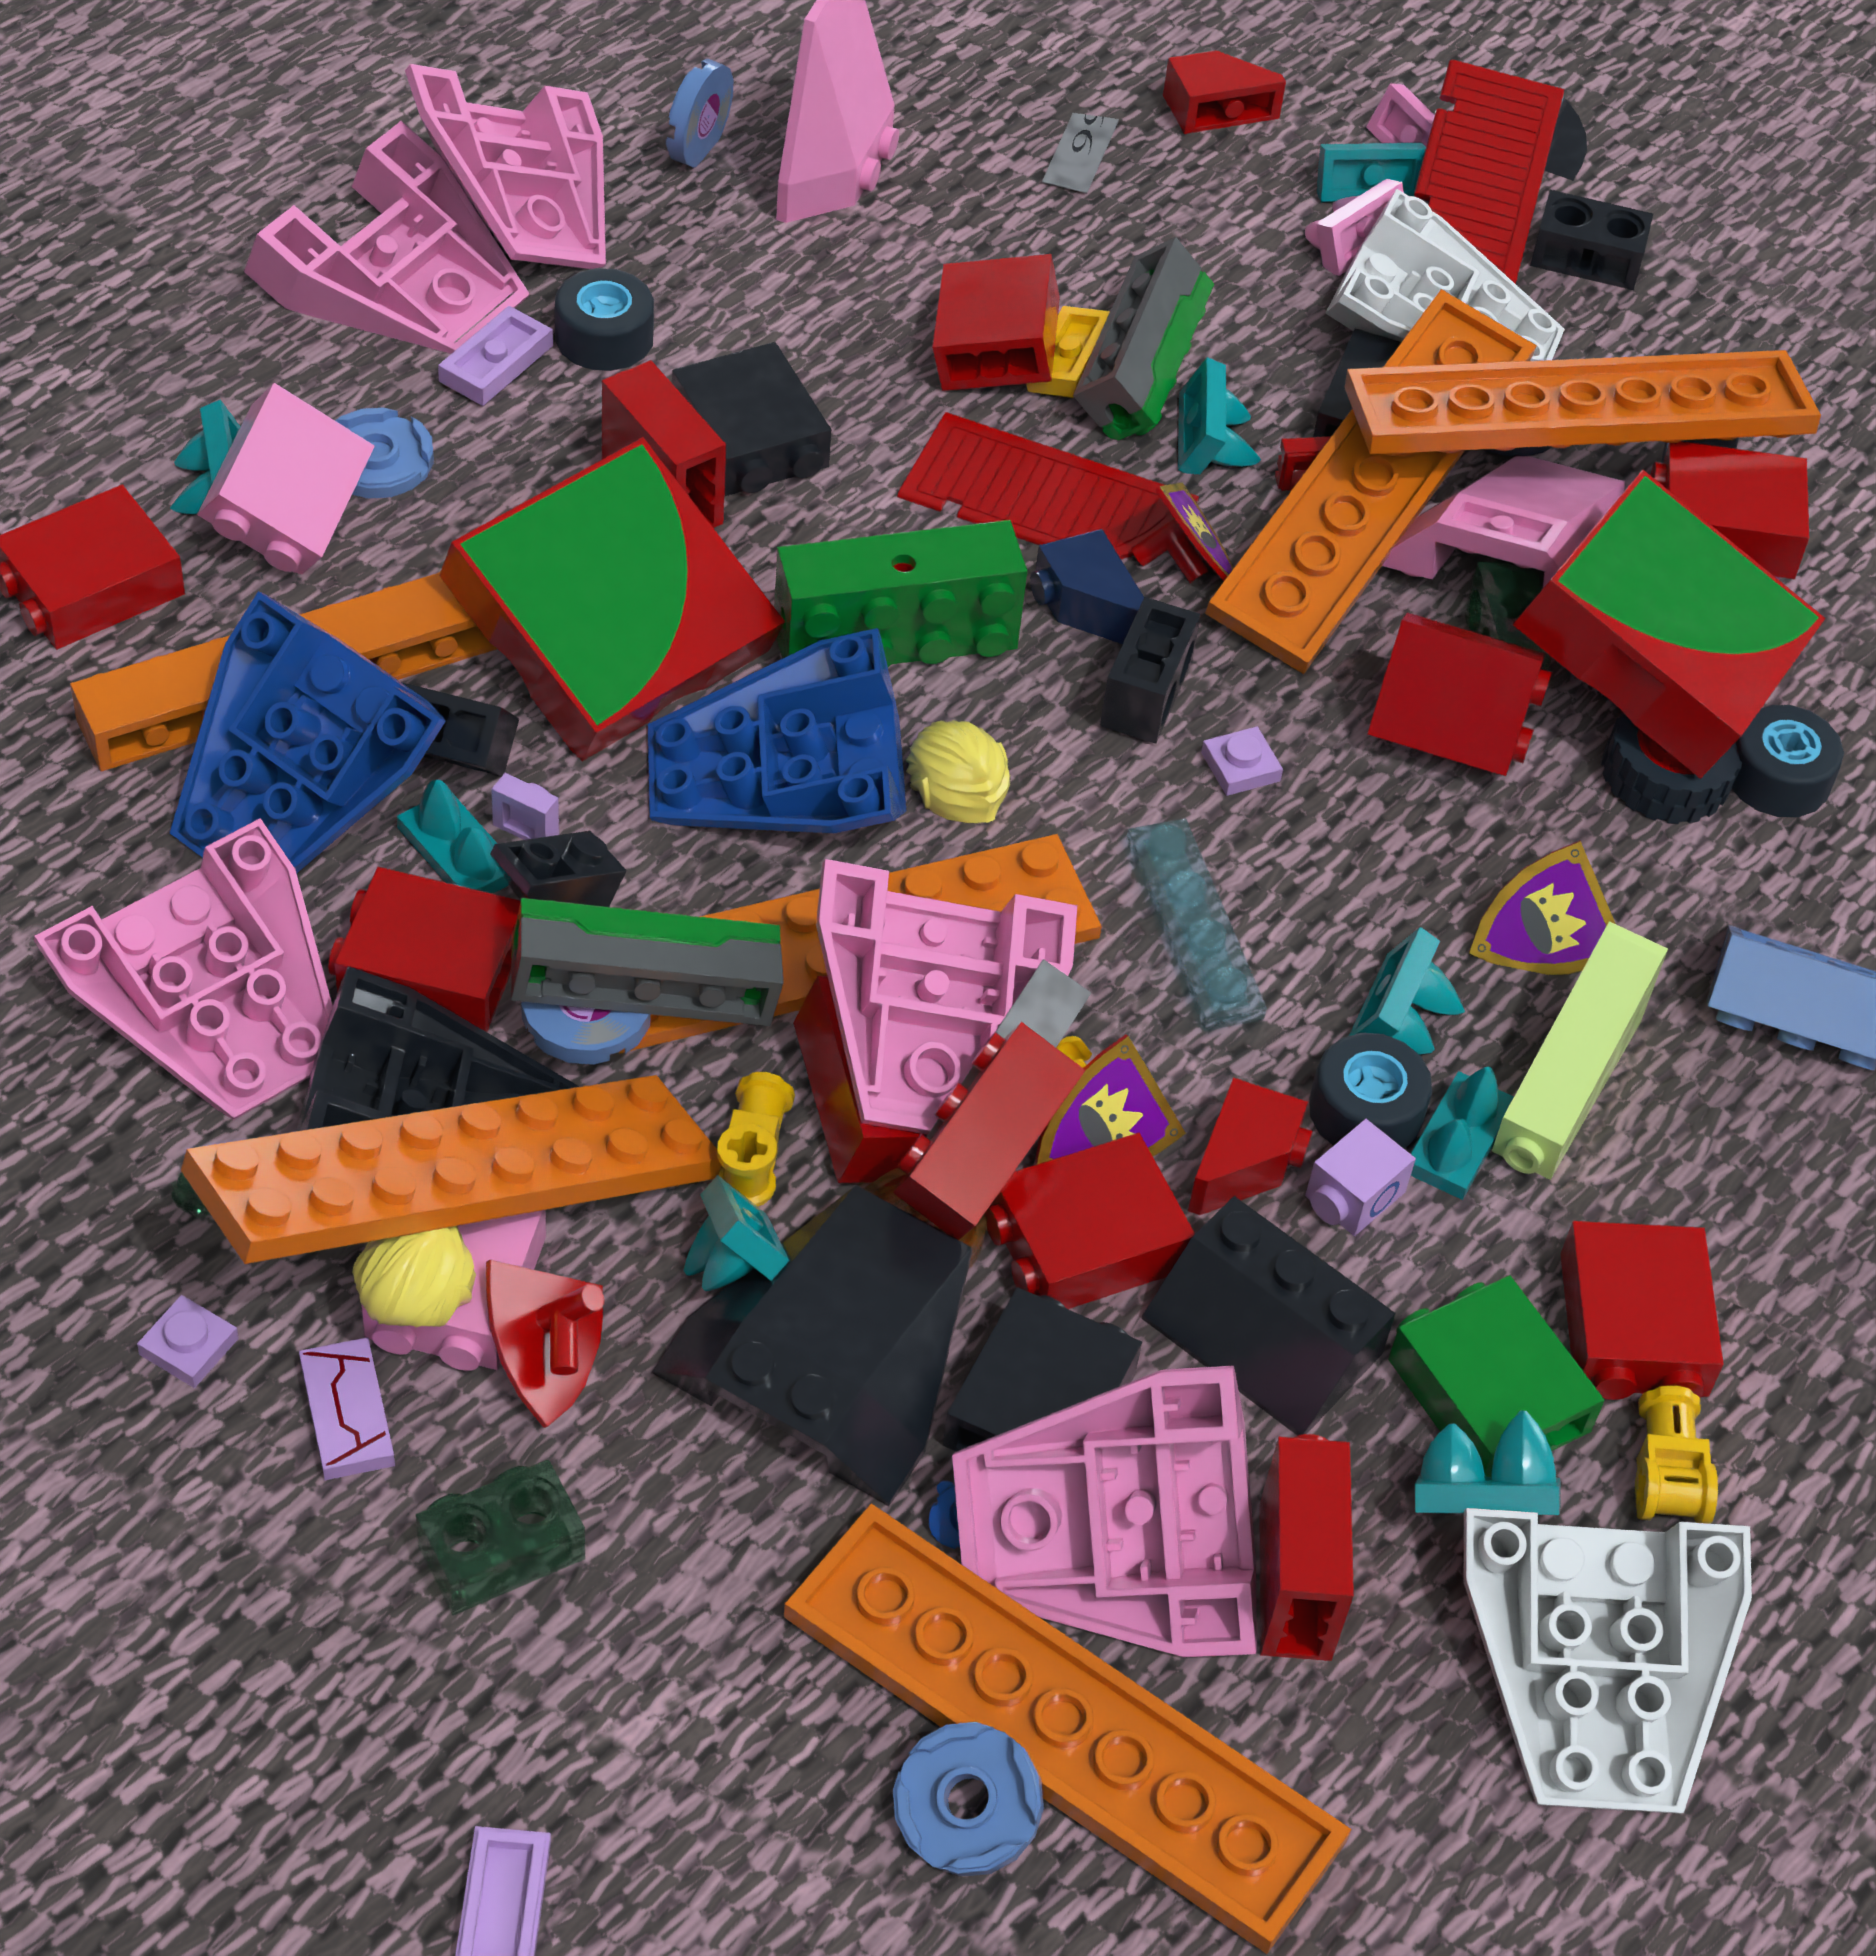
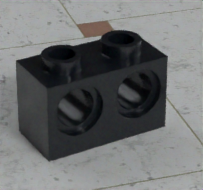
[1530,189,1653,290]
[1100,597,1201,744]
[401,682,519,777]

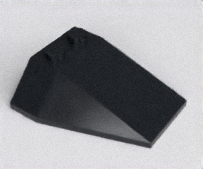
[296,966,580,1132]
[653,1185,972,1506]

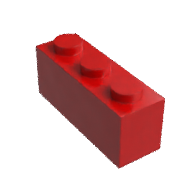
[793,976,925,1183]
[893,1022,1086,1240]

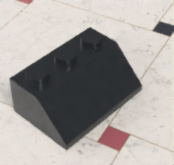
[1142,1196,1396,1436]

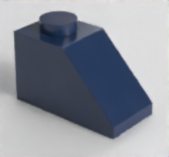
[1030,529,1144,644]

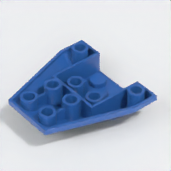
[170,591,446,874]
[648,628,907,834]

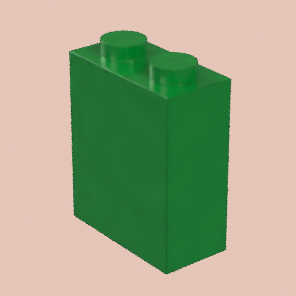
[1388,1275,1605,1477]

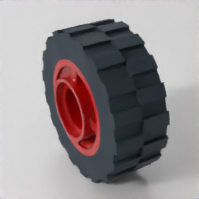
[1601,711,1742,824]

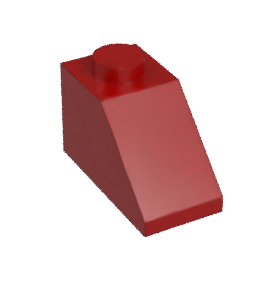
[1163,50,1286,134]
[1188,1077,1313,1215]

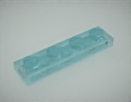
[1126,818,1267,1031]

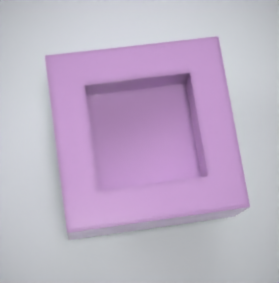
[1201,726,1283,796]
[492,773,559,840]
[137,1295,238,1388]

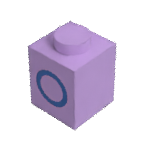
[1305,1119,1416,1236]

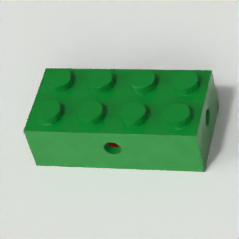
[774,520,1028,667]

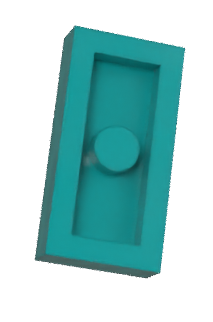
[1317,143,1426,202]
[1178,357,1261,475]
[170,399,241,515]
[397,780,509,894]
[1349,927,1465,1054]
[1411,1067,1514,1200]
[684,1175,790,1292]
[1415,1410,1561,1515]

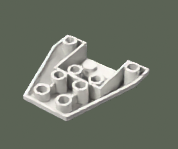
[1326,189,1565,361]
[1464,1508,1752,1814]

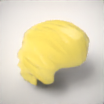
[906,720,1010,823]
[352,1226,476,1327]

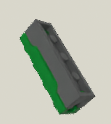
[1073,237,1214,441]
[511,898,783,1026]

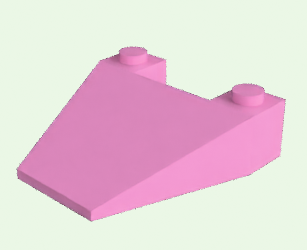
[244,121,529,354]

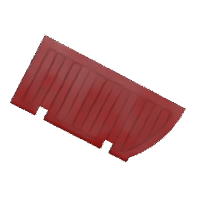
[1414,60,1565,284]
[897,412,1199,560]

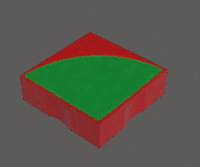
[439,437,785,762]
[1513,470,1826,779]

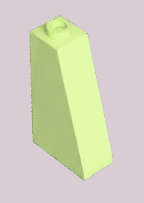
[1492,921,1668,1180]

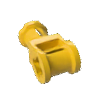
[717,1072,795,1207]
[1635,1386,1718,1524]

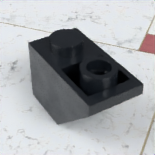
[490,830,627,907]

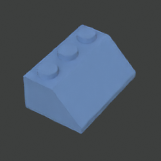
[1707,925,1876,1070]

